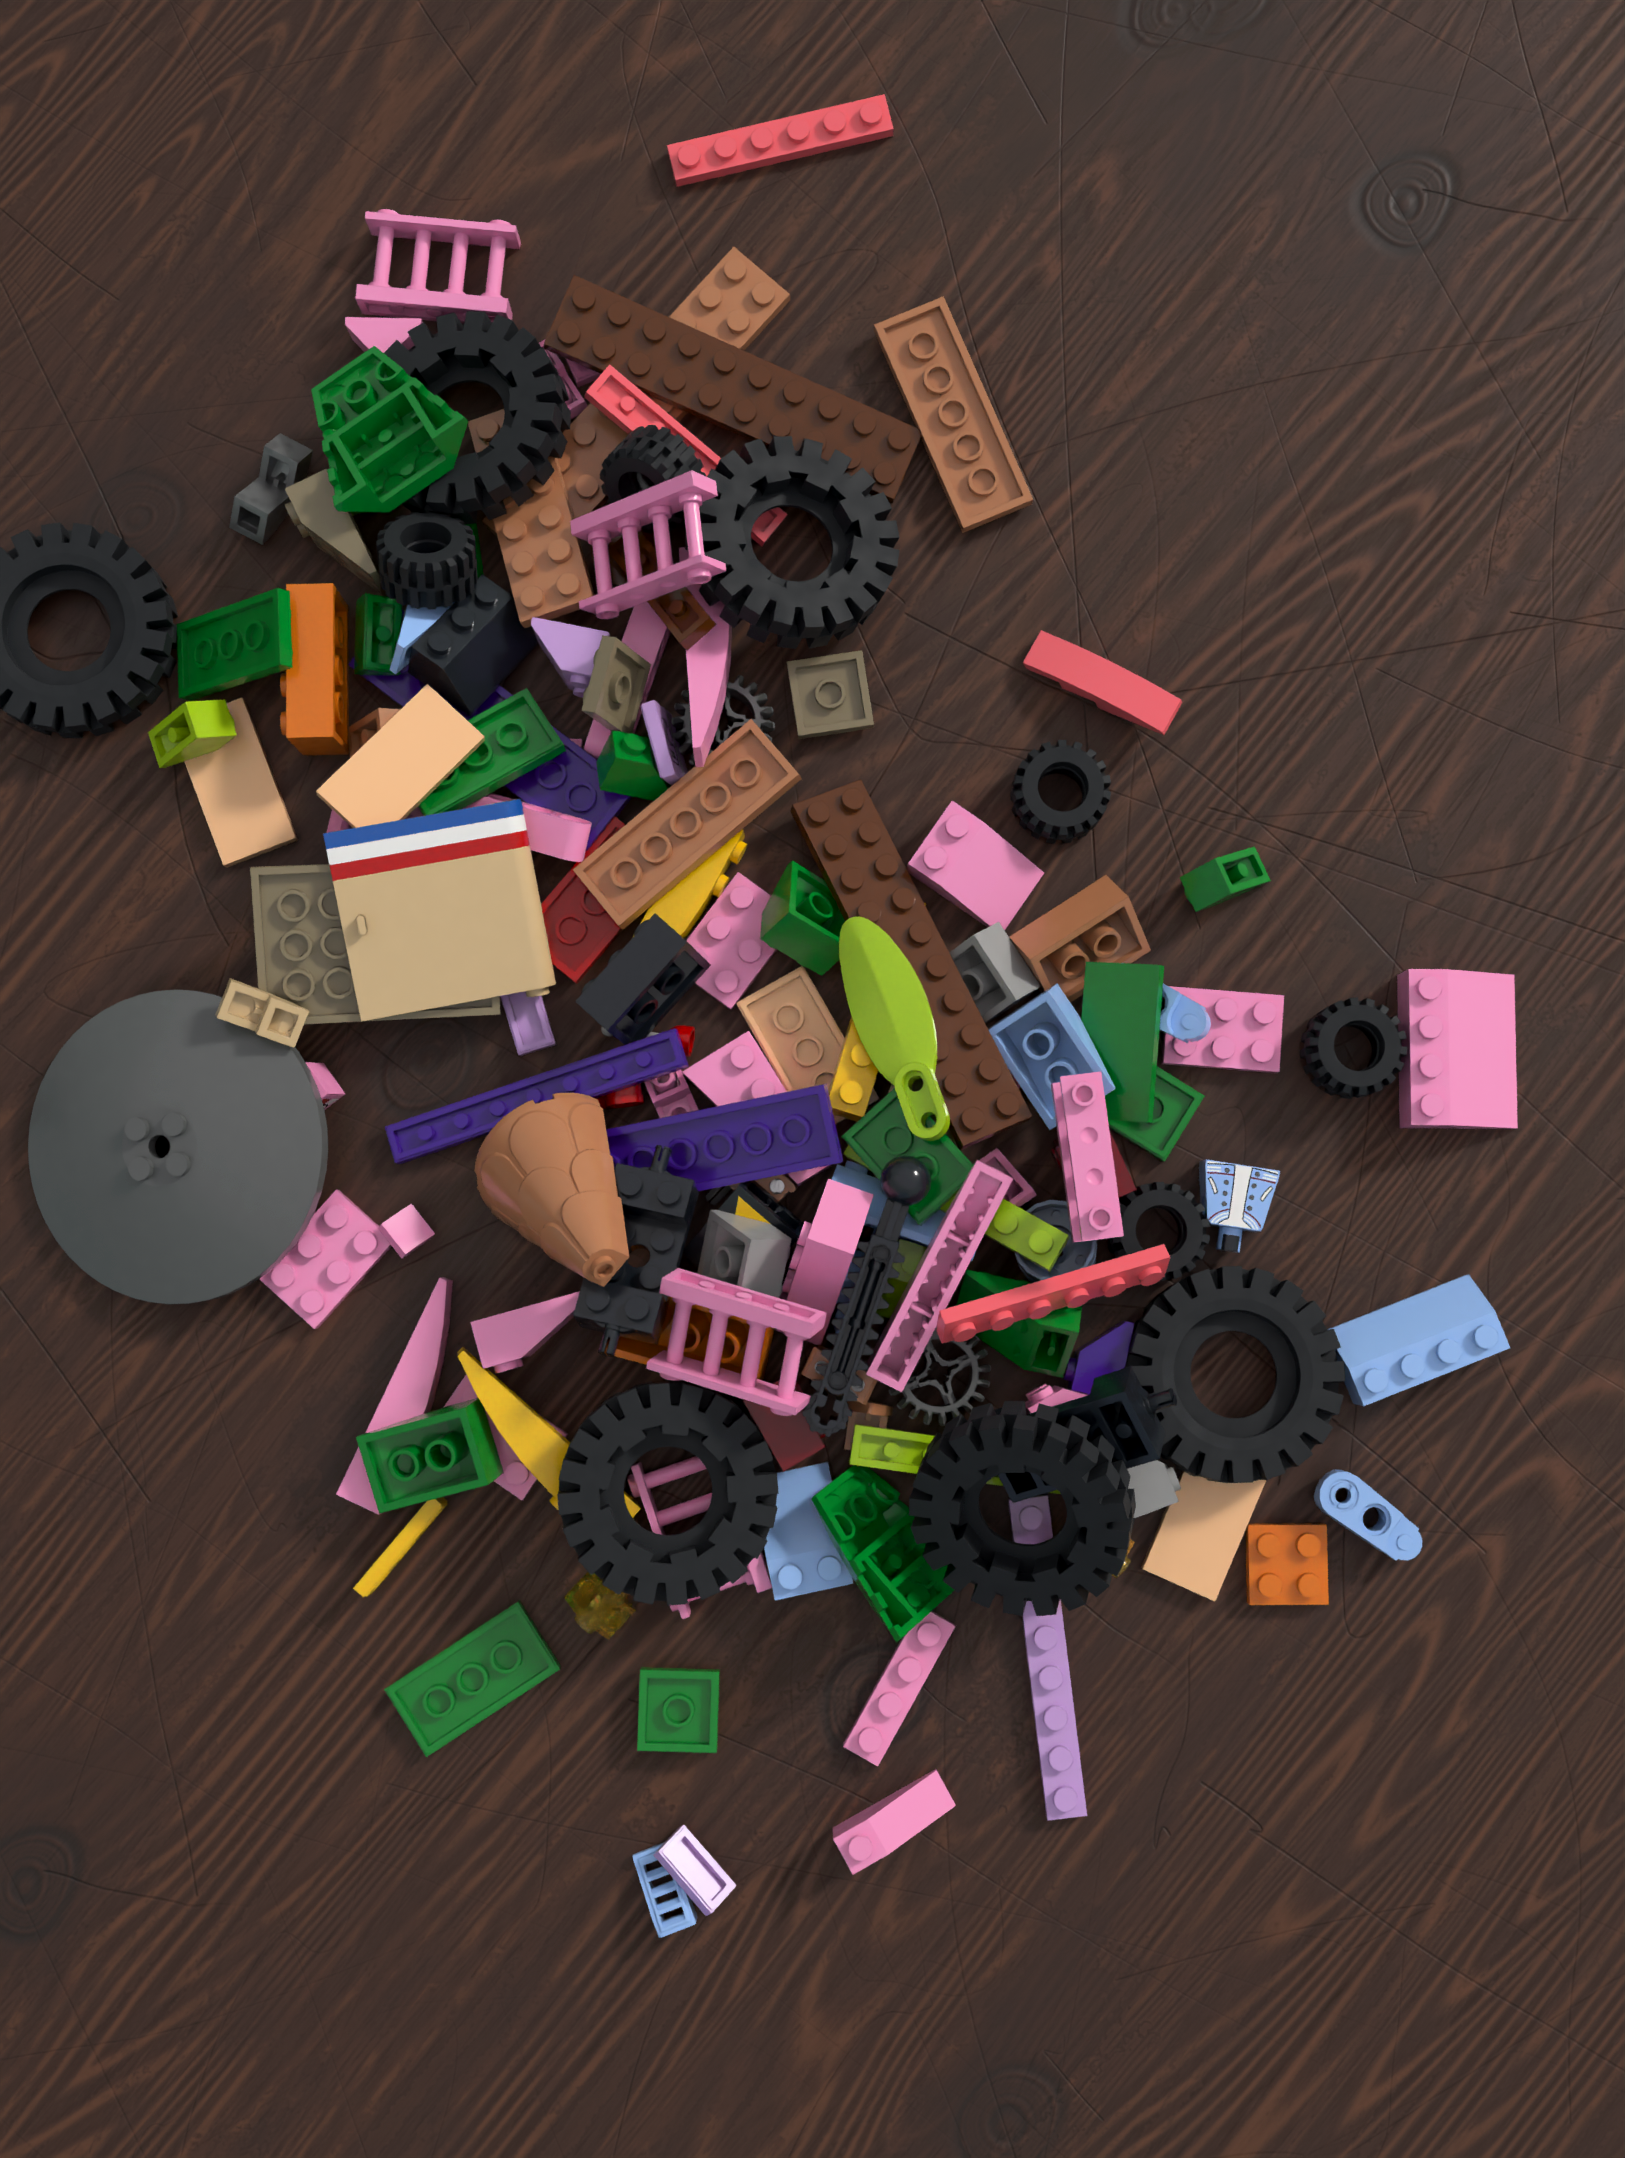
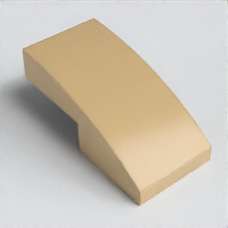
[215,978,309,1048]

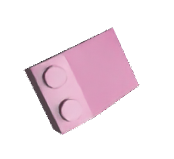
[907,801,1044,930]
[470,1291,580,1374]

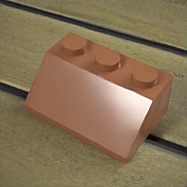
[1009,875,1151,1003]

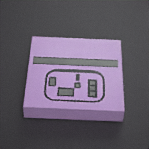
[641,700,688,786]

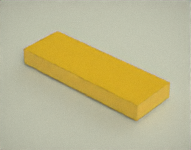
[353,1497,448,1597]

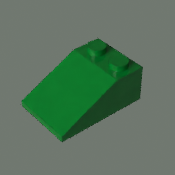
[356,1398,504,1513]

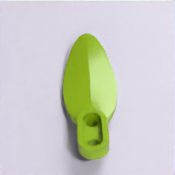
[839,917,950,1141]

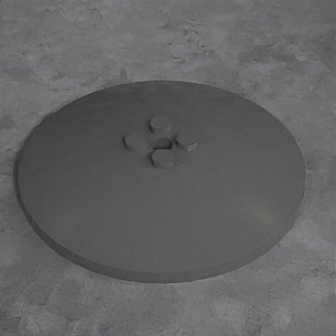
[28,990,328,1304]

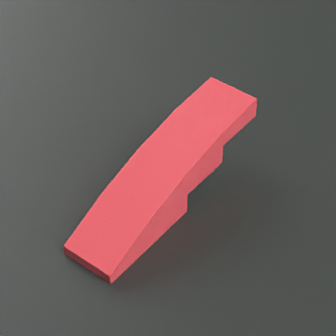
[1023,630,1182,735]

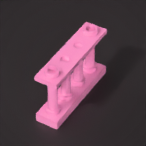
[355,209,521,324]
[570,470,726,619]
[1051,1071,1124,1243]
[646,1268,827,1416]
[627,1456,772,1619]

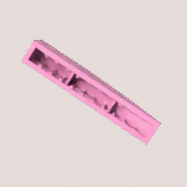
[679,547,732,768]
[866,1159,1013,1392]
[336,1277,453,1515]

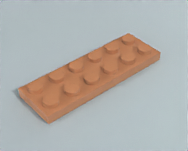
[874,296,1033,533]
[468,409,594,628]
[573,719,802,930]

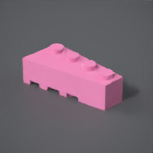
[682,1031,831,1186]
[776,1179,874,1345]

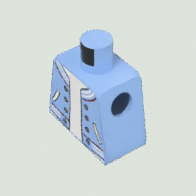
[1199,1159,1280,1253]

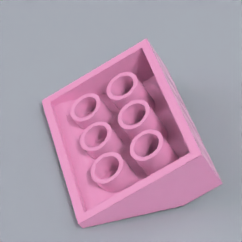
[1397,969,1518,1129]

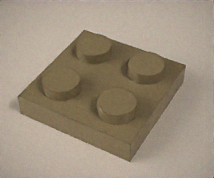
[581,635,651,734]
[787,650,874,739]

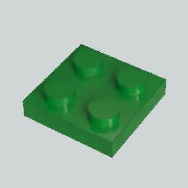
[637,1667,720,1753]

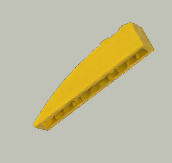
[633,829,748,939]
[828,903,926,1122]
[457,1347,641,1518]

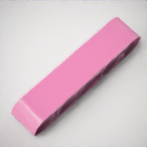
[584,602,671,759]
[410,793,592,862]

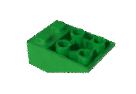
[956,1269,1082,1378]

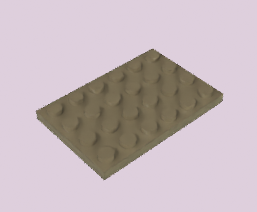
[250,864,500,1024]

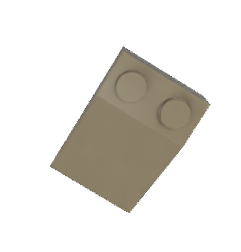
[284,469,387,596]

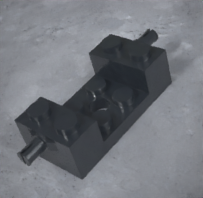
[573,1145,699,1357]
[995,1366,1177,1503]

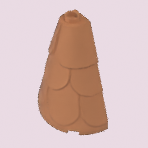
[474,1093,629,1287]

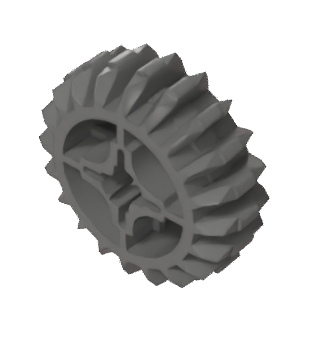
[671,675,775,767]
[888,1326,991,1426]

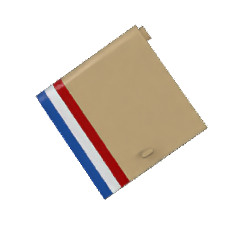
[323,799,556,1021]

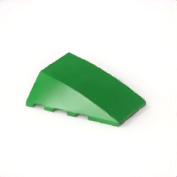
[311,346,468,512]
[812,1465,954,1643]

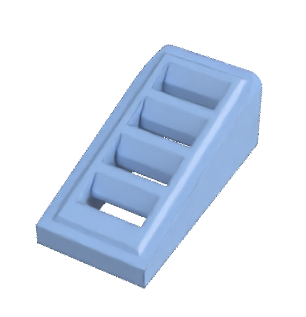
[632,1842,697,1938]

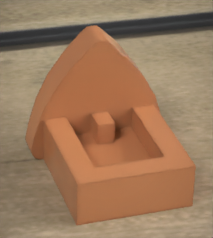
[844,1401,893,1450]

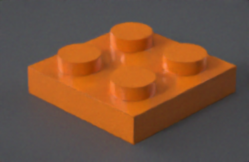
[1245,1523,1329,1605]

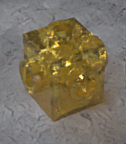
[564,1572,636,1640]

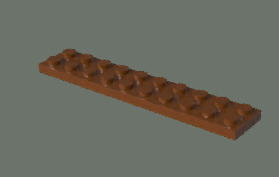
[544,275,922,503]
[790,779,1032,1150]

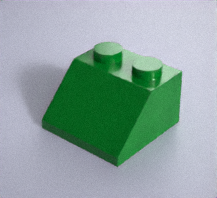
[760,860,845,976]

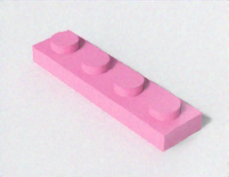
[843,1611,956,1766]

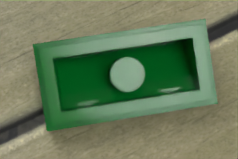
[354,593,402,675]

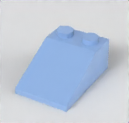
[988,983,1115,1130]
[764,1462,853,1600]

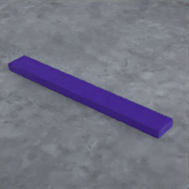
[385,1028,689,1164]

